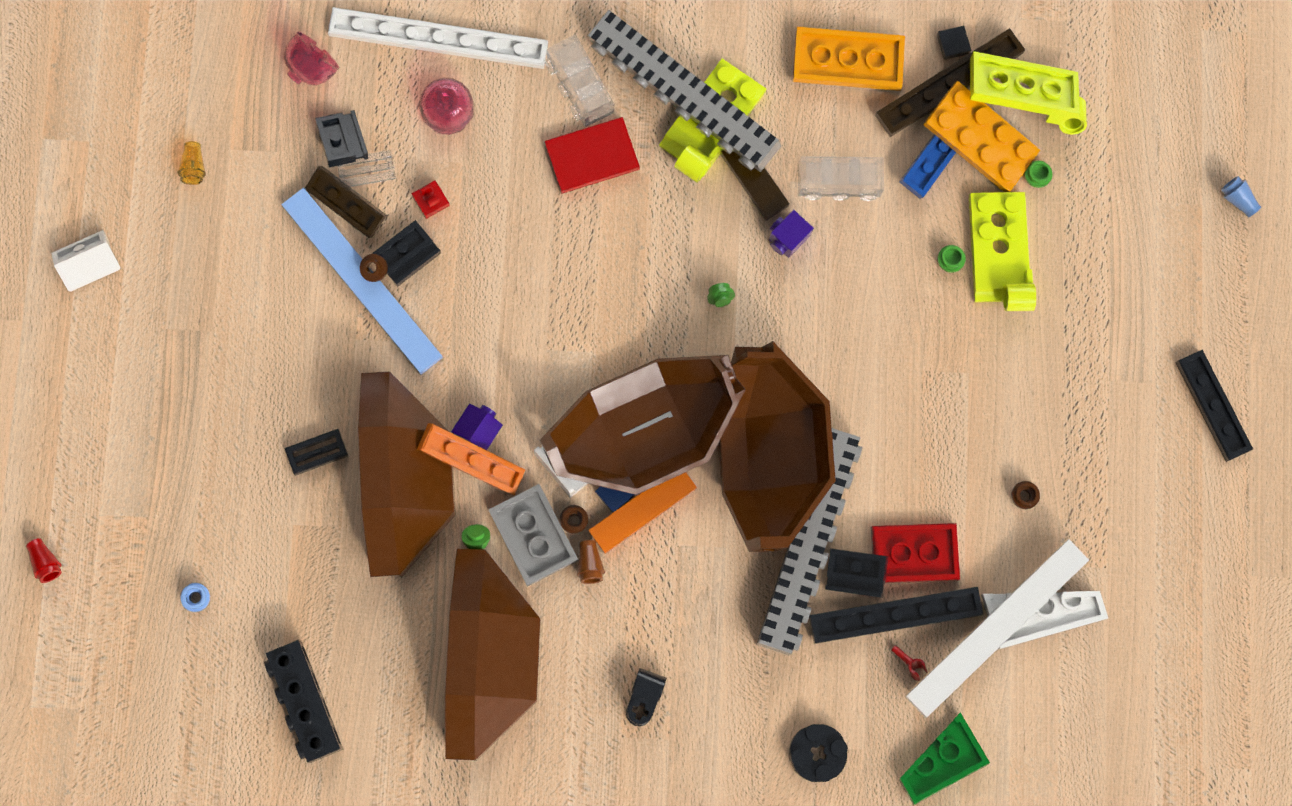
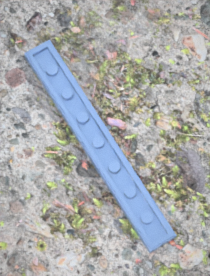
[281,188,443,375]

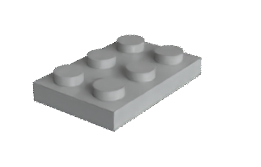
[489,484,578,587]

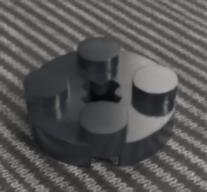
[789,724,848,782]

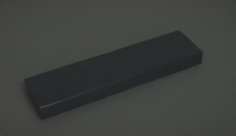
[1175,349,1253,462]

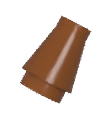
[577,540,605,584]

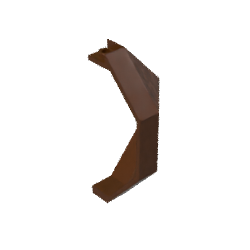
[719,341,836,552]
[540,355,746,495]
[358,371,456,578]
[445,549,541,761]

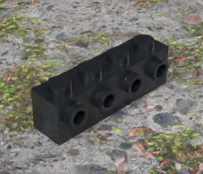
[264,640,344,763]

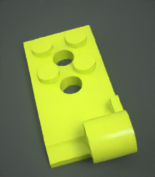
[970,51,1087,135]
[659,59,766,183]
[969,192,1036,311]

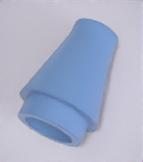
[1221,176,1261,218]

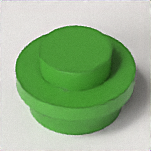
[1024,160,1053,188]
[937,245,966,273]
[707,283,735,307]
[461,524,490,550]

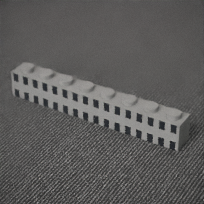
[588,10,781,172]
[756,428,862,656]

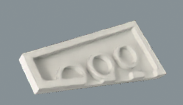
[981,591,1108,650]

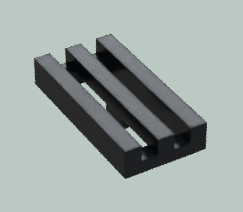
[285,429,349,476]

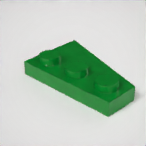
[899,712,990,806]

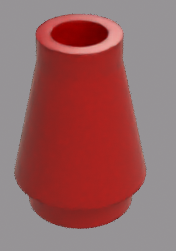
[26,538,62,583]

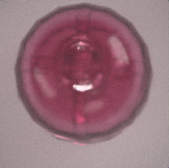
[284,31,339,86]
[419,77,475,135]

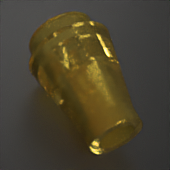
[178,141,206,185]

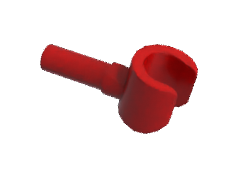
[891,645,928,681]

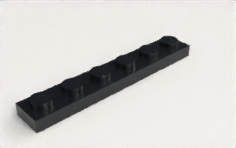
[809,587,983,644]

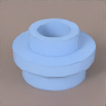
[180,583,210,612]

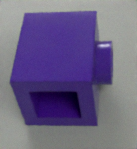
[769,210,814,258]
[451,403,503,450]

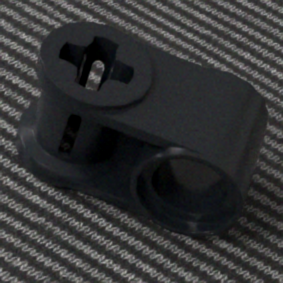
[626,668,667,727]

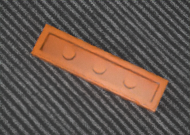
[417,423,525,496]
[588,472,697,554]

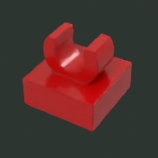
[411,180,450,219]

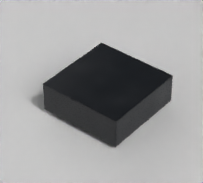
[937,26,972,60]

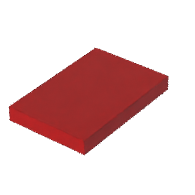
[544,117,640,194]
[871,523,960,583]

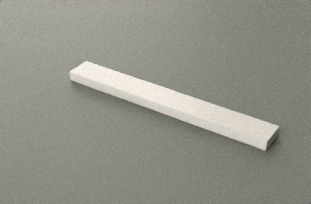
[328,7,548,69]
[905,539,1089,718]

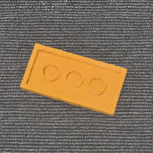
[793,27,905,91]
[923,81,1040,192]

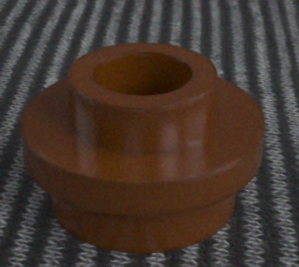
[360,254,388,282]
[1011,481,1040,510]
[560,505,588,534]

